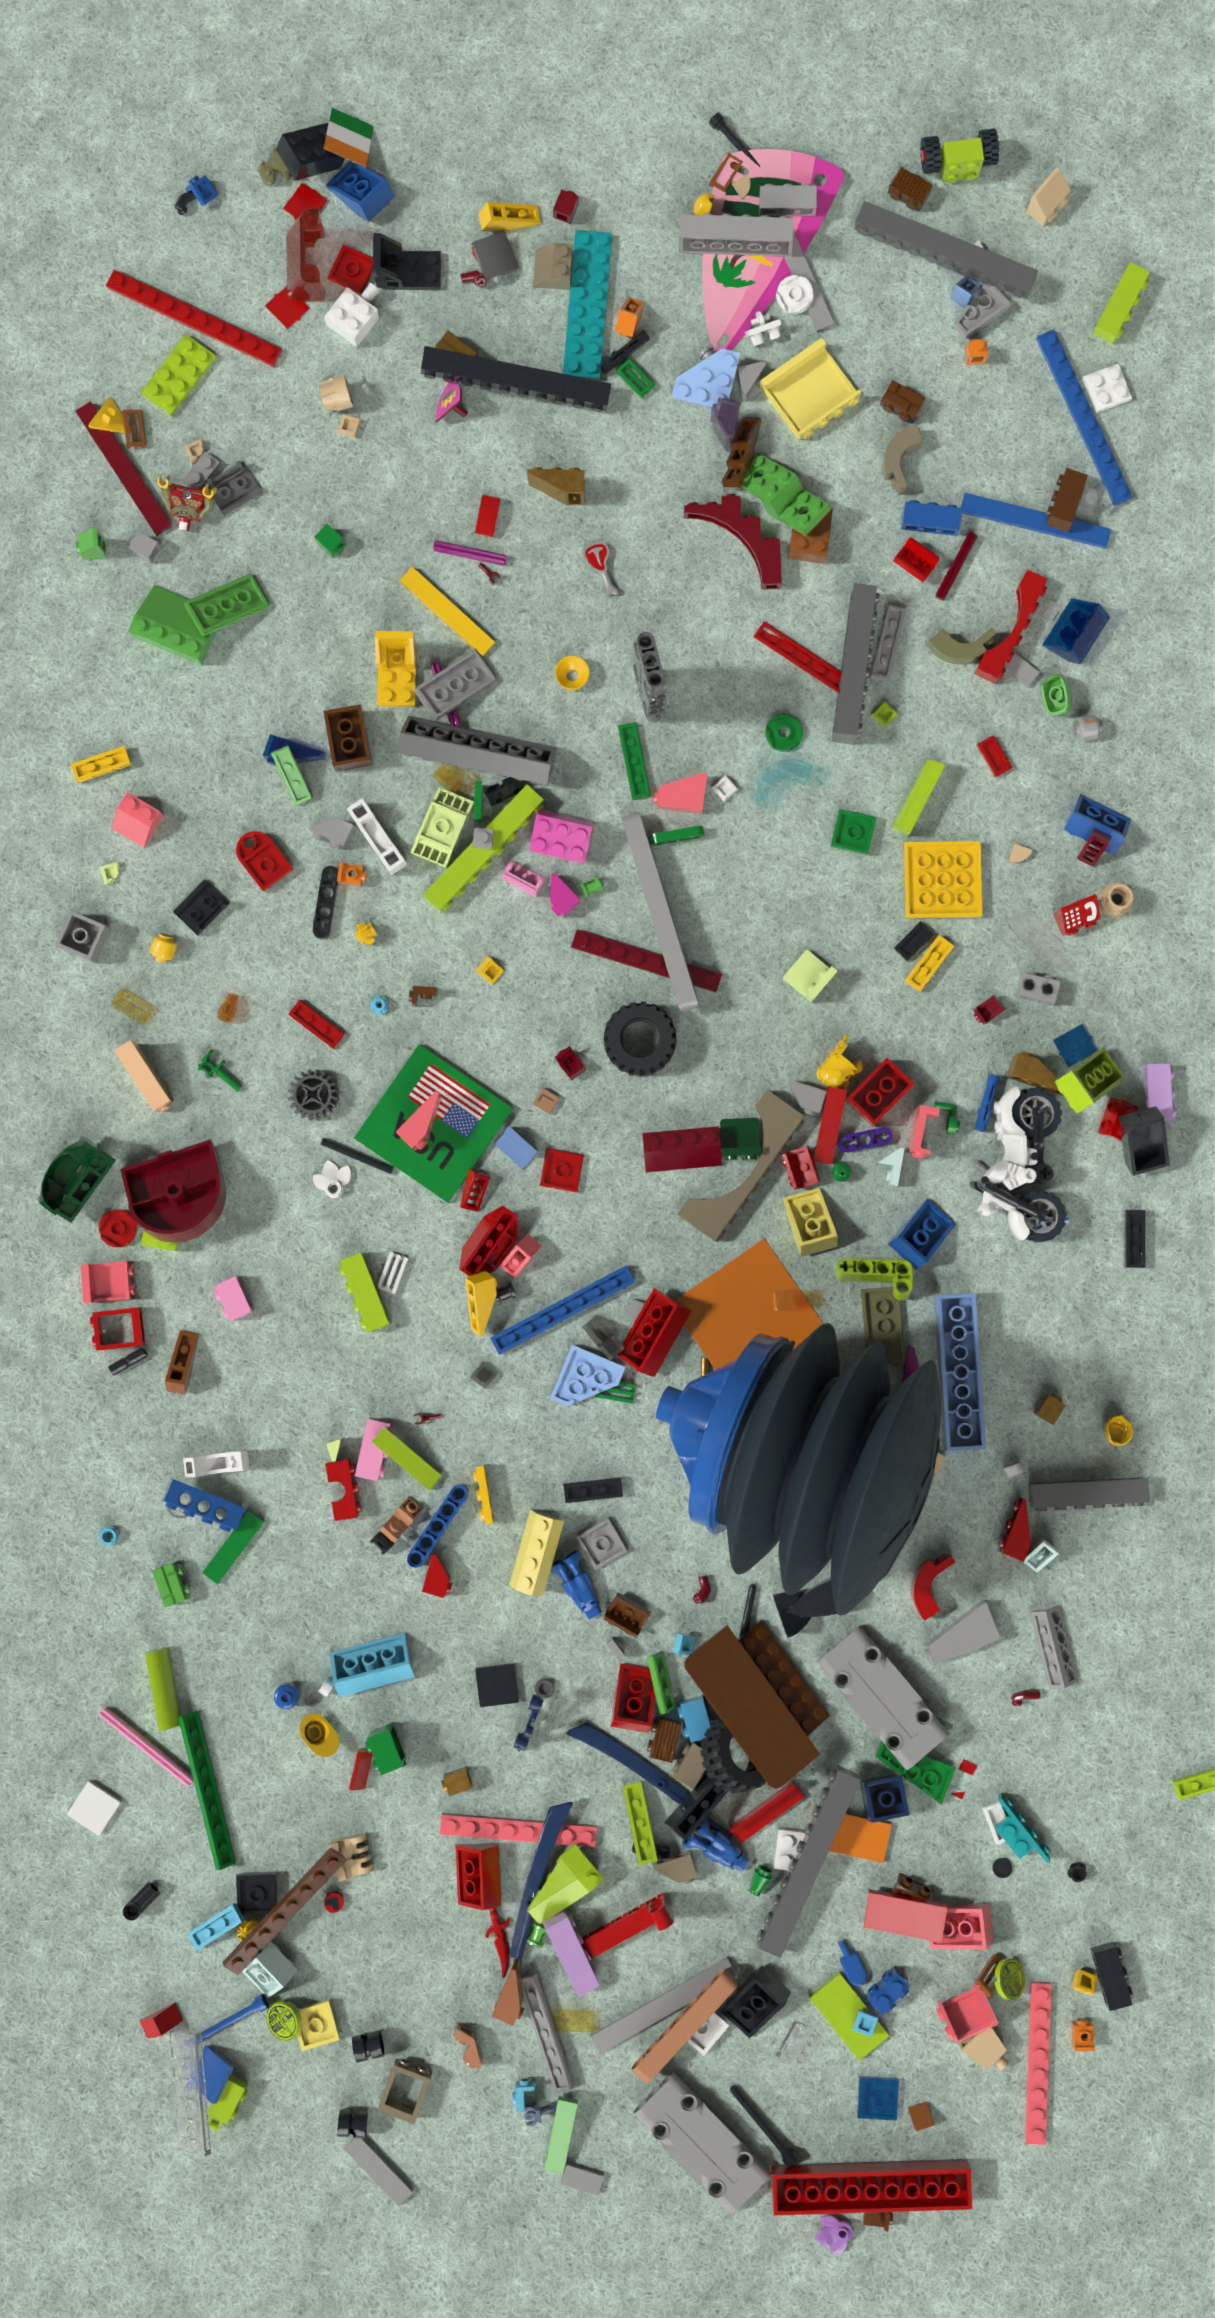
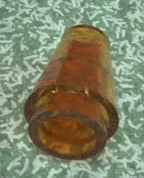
[217,993,239,1023]

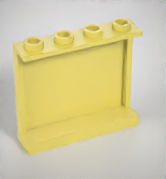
[760,338,862,441]

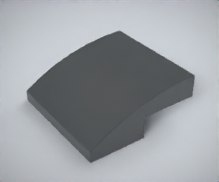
[471,232,519,281]

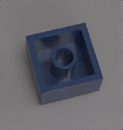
[860,1774,910,1823]

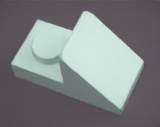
[877,1148,905,1187]

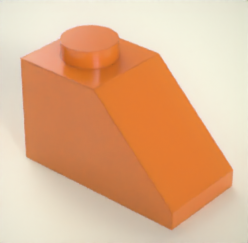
[615,297,646,337]

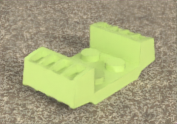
[411,787,474,868]

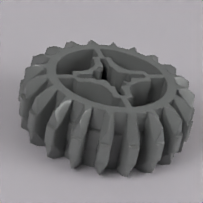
[288,1069,340,1121]

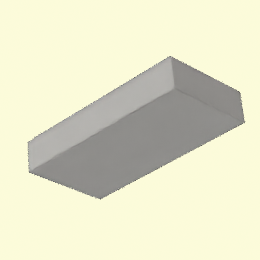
[1003,651,1040,688]
[561,2162,604,2196]

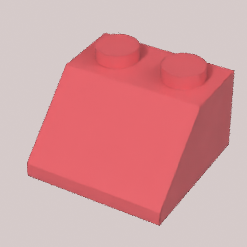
[112,792,164,848]

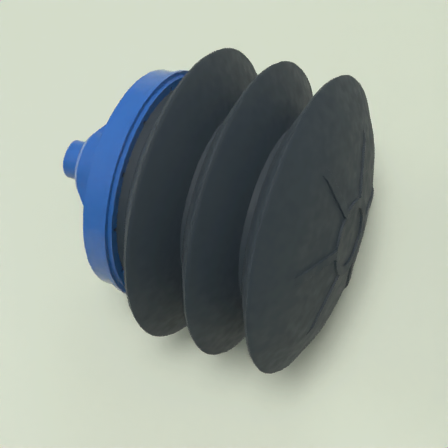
[656,1323,942,1616]

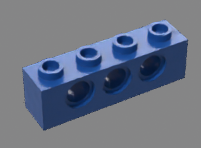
[162,1479,245,1532]

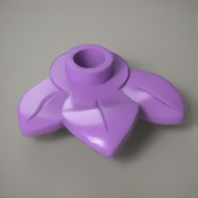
[815,2215,853,2254]

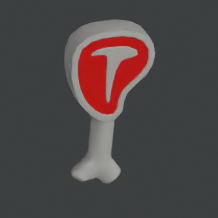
[583,542,619,597]

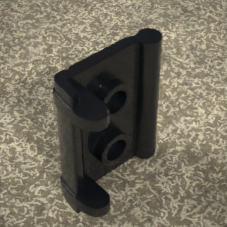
[172,879,230,936]

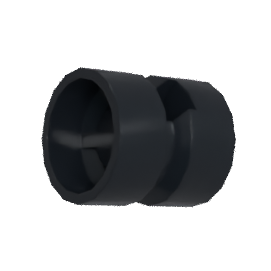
[352,2030,385,2063]
[337,2109,368,2139]

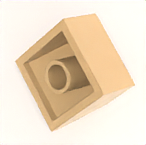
[1026,167,1071,226]

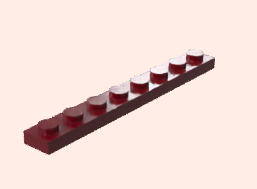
[571,930,722,993]

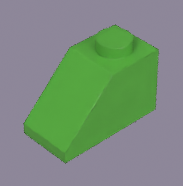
[76,527,106,560]

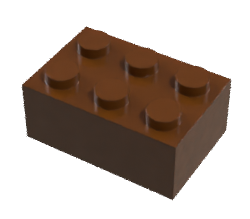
[323,704,373,772]

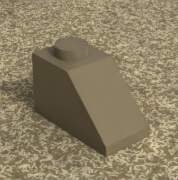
[653,1850,697,1884]

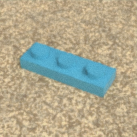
[187,1903,245,1951]

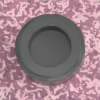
[535,1678,554,1699]

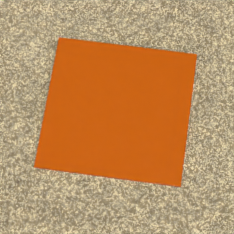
[676,1239,823,1370]

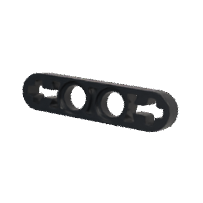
[313,866,338,940]

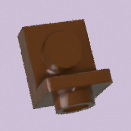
[409,986,437,1007]
[863,2212,893,2232]

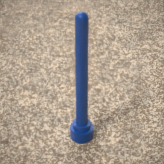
[183,1994,269,2049]

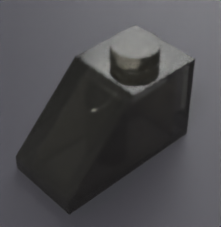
[582,1315,624,1360]

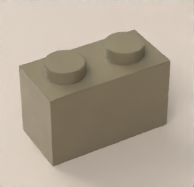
[672,1741,706,1789]

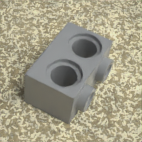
[1015,971,1060,1006]

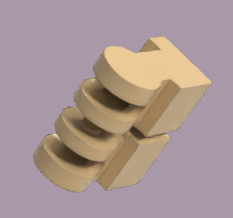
[330,1833,374,1882]

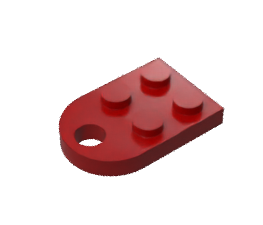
[236,831,294,892]

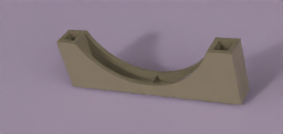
[677,1090,804,1241]

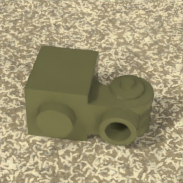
[257,149,292,186]

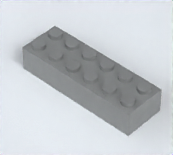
[679,213,794,257]

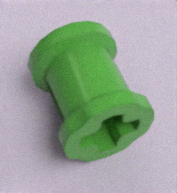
[579,875,603,898]
[527,1921,547,1948]

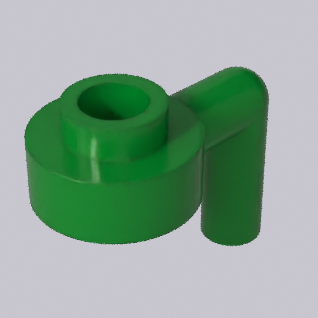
[934,1101,960,1135]

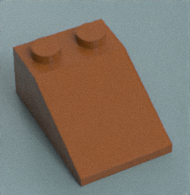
[788,508,833,564]

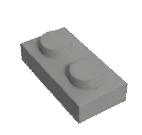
[182,452,221,490]

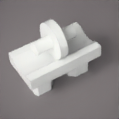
[745,311,781,346]

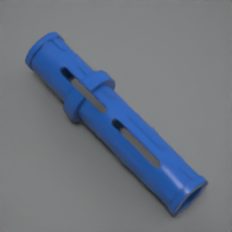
[974,1074,1000,1132]

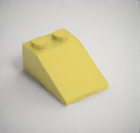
[783,1188,838,1257]

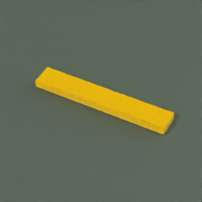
[399,567,495,657]

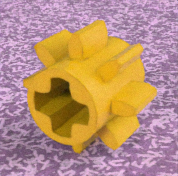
[354,921,377,946]
[237,1919,259,1942]

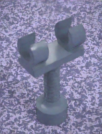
[524,2092,573,2126]

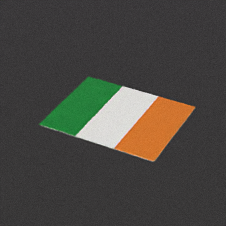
[324,108,374,167]

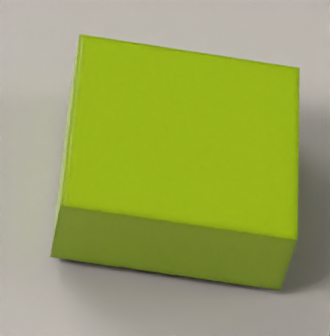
[871,701,898,728]

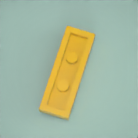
[71,746,132,783]
[905,935,954,992]
[473,1465,494,1525]

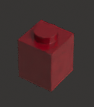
[553,189,579,225]

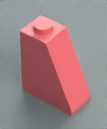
[654,773,707,814]

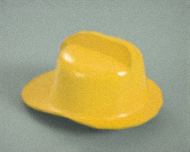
[299,1713,340,1757]

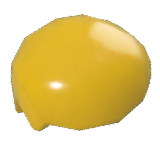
[693,192,715,215]
[1103,1415,1133,1446]

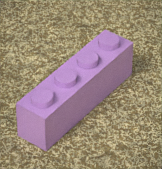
[542,1911,599,1998]

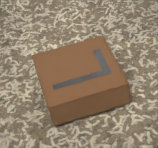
[533,1088,559,1114]

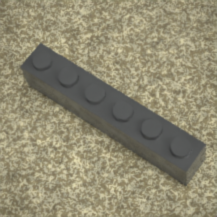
[1028,1477,1150,1511]

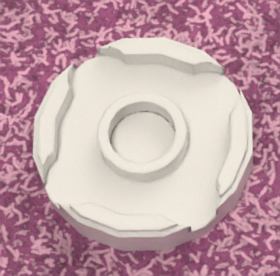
[776,275,814,314]

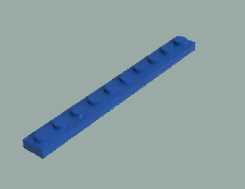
[1036,329,1132,506]

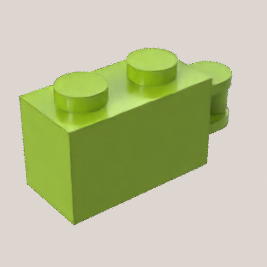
[206,2074,248,2132]

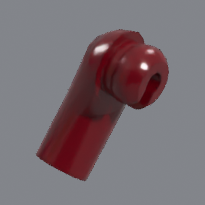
[693,1575,711,1604]
[1011,1690,1040,1706]

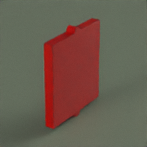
[283,183,327,227]
[265,286,310,329]

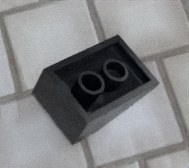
[720,1965,791,2039]

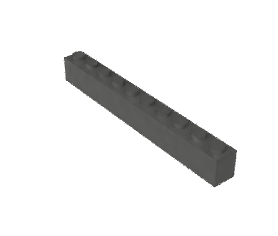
[854,201,1038,299]
[756,1765,860,1958]

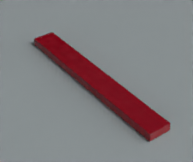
[75,401,172,536]

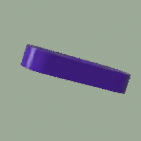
[837,1127,892,1153]

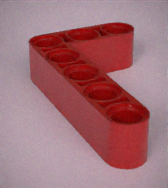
[582,1893,674,1958]

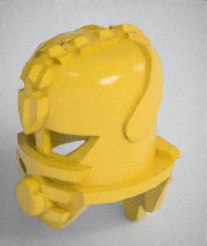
[816,1034,863,1089]

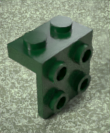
[720,1118,761,1161]

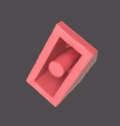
[500,1233,542,1278]

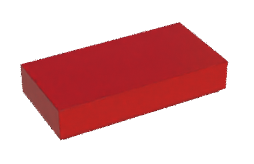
[976,735,1012,778]

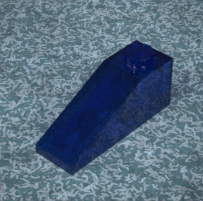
[263,734,326,766]

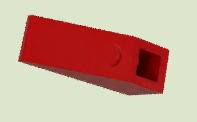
[998,1497,1031,1562]

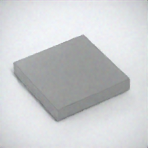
[576,1517,628,1570]

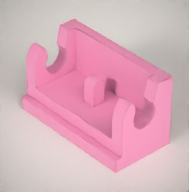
[502,861,546,897]

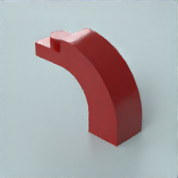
[911,1554,956,1621]

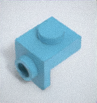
[512,2078,536,2112]

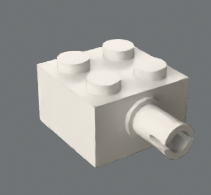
[324,283,379,347]

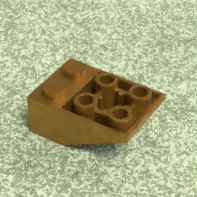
[527,467,585,505]

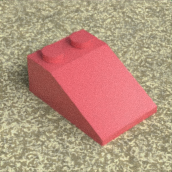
[396,1091,442,1151]
[930,1903,994,1950]

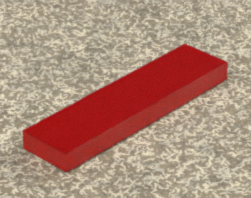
[813,1086,847,1165]

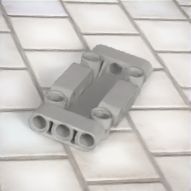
[817,1625,950,1770]
[633,2071,771,2214]

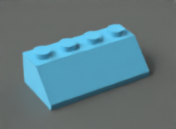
[330,1633,415,1697]

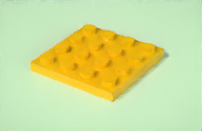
[903,841,982,919]

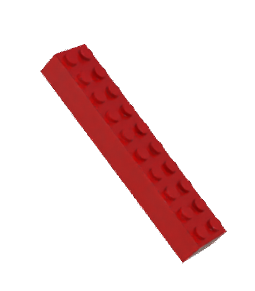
[771,2160,973,2216]

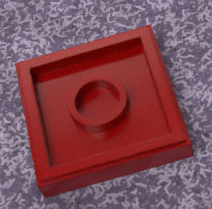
[327,245,373,294]
[540,1148,584,1193]

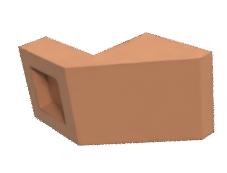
[380,1496,424,1543]
[453,2023,483,2070]

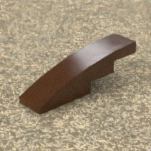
[721,417,762,488]

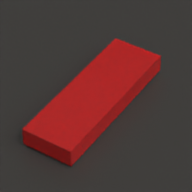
[288,1000,345,1049]

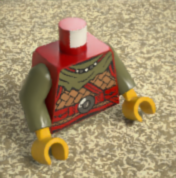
[157,475,217,531]

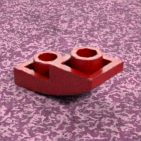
[475,494,501,537]

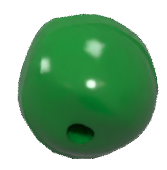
[832,1161,852,1182]

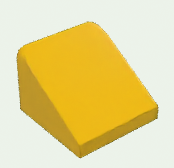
[475,956,505,985]

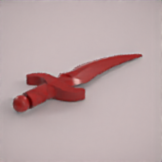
[485,1907,510,1978]

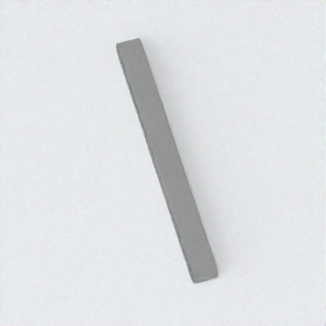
[621,812,700,1012]

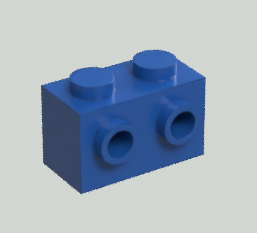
[866,1966,910,2015]

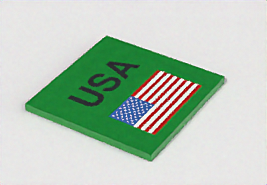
[354,1044,513,1203]

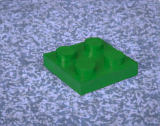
[830,809,877,855]

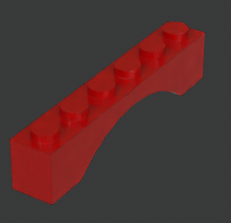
[974,569,1048,684]

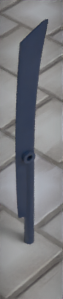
[566,1722,733,1839]
[509,1802,572,1966]

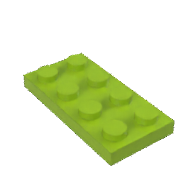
[140,334,216,417]

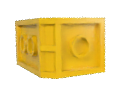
[375,631,417,707]

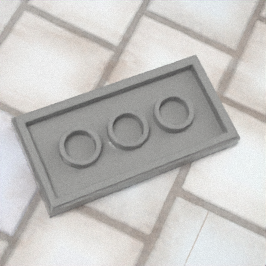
[413,649,497,721]

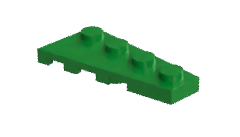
[875,1740,955,1805]

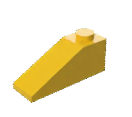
[478,202,541,232]
[465,1271,497,1336]

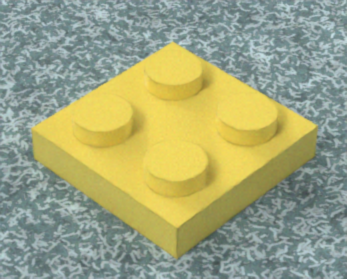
[298,1999,340,2051]

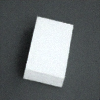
[982,1801,1007,1845]

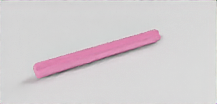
[99,1707,194,1787]

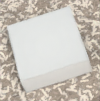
[711,775,738,802]

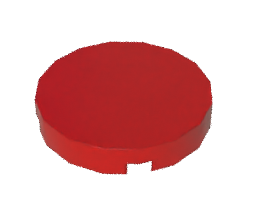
[99,1209,138,1248]

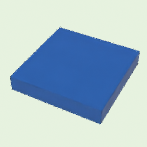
[188,2046,234,2104]

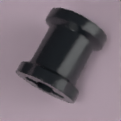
[496,1282,517,1304]
[369,1531,395,1555]

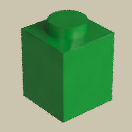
[314,524,345,558]

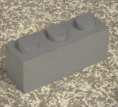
[759,183,817,216]

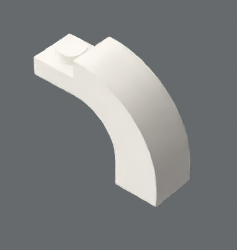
[183,1450,250,1478]

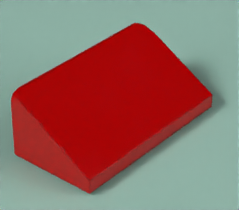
[349,1748,373,1791]

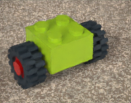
[920,128,999,183]

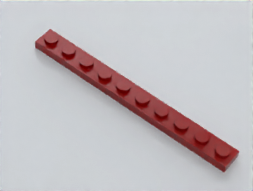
[106,270,282,368]

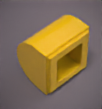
[1072,1969,1098,1996]

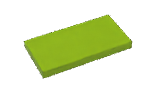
[809,1972,890,2061]

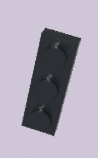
[1124,1210,1146,1268]
[563,1477,623,1503]

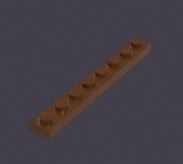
[223,1847,346,1975]

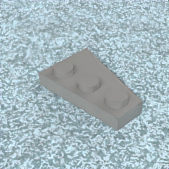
[954,284,1011,340]

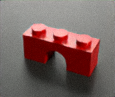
[325,1458,362,1521]

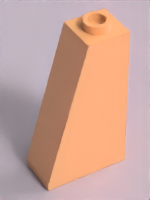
[114,1040,173,1113]

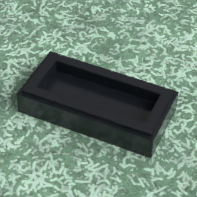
[894,921,934,962]

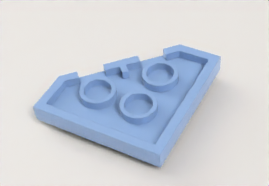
[672,348,740,411]
[550,1345,626,1406]

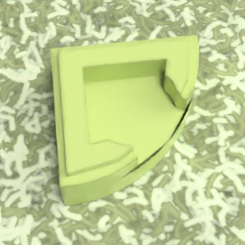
[100,861,120,886]

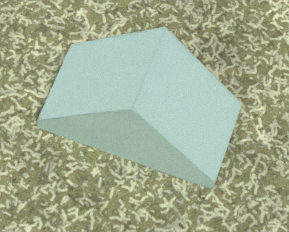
[1024,1537,1060,1573]

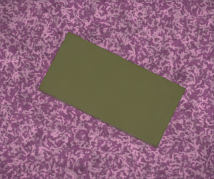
[860,1287,906,1364]

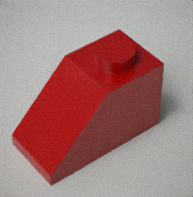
[422,1552,453,1598]

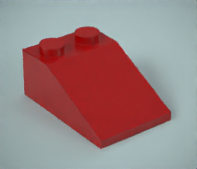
[610,1663,655,1733]

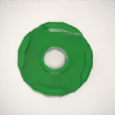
[765,713,803,752]

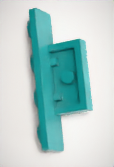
[995,1793,1051,1863]

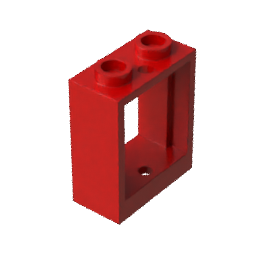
[90,1307,146,1351]

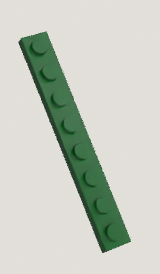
[178,1711,236,1870]

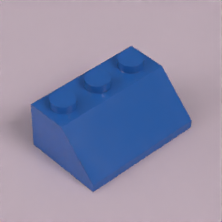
[1064,794,1131,855]

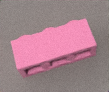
[355,1418,394,1481]

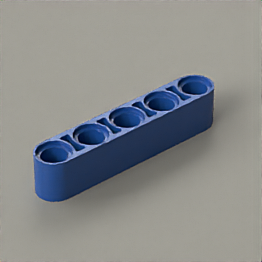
[407,1484,469,1568]

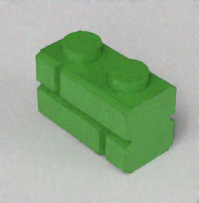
[152,1561,191,1607]

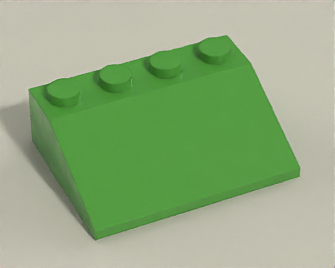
[128,585,217,665]

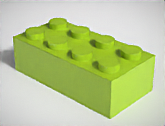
[1055,1047,1126,1114]

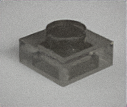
[470,1362,497,1389]

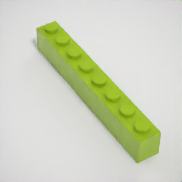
[423,785,544,913]

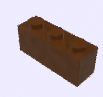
[1045,468,1088,532]

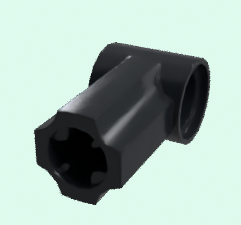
[123,1881,161,1921]

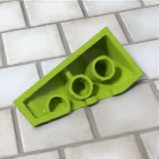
[527,1843,604,1925]

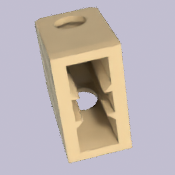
[959,2028,1008,2070]

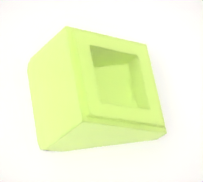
[327,1438,343,1462]

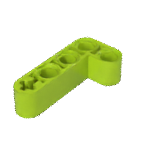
[835,1258,913,1301]

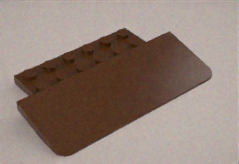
[684,1620,830,1789]

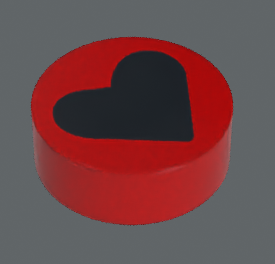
[324,1891,344,1913]

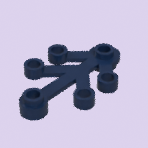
[513,1694,544,1752]

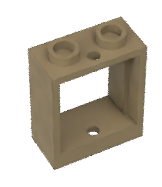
[377,2059,432,2124]

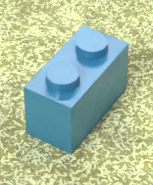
[677,1695,711,1743]

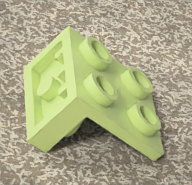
[783,950,838,1002]

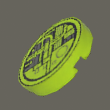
[994,1958,1025,2000]
[266,2000,302,2041]

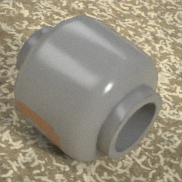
[1074,715,1103,741]

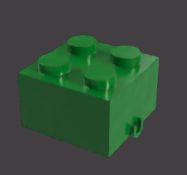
[365,1723,407,1775]

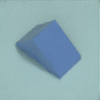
[950,277,982,308]

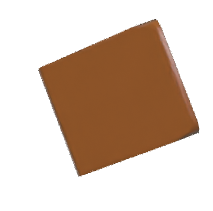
[908,2101,934,2131]

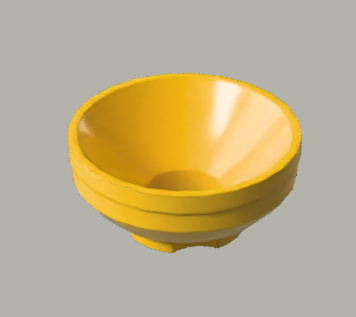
[555,655,589,691]

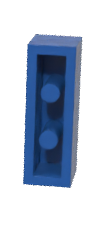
[901,500,962,536]

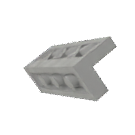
[1031,1605,1079,1689]

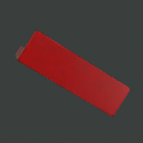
[729,1780,804,1843]

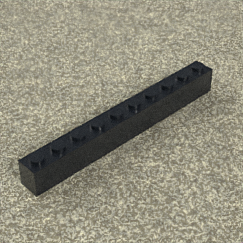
[421,346,611,412]

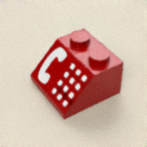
[1053,894,1101,936]

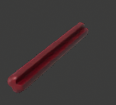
[935,532,977,601]

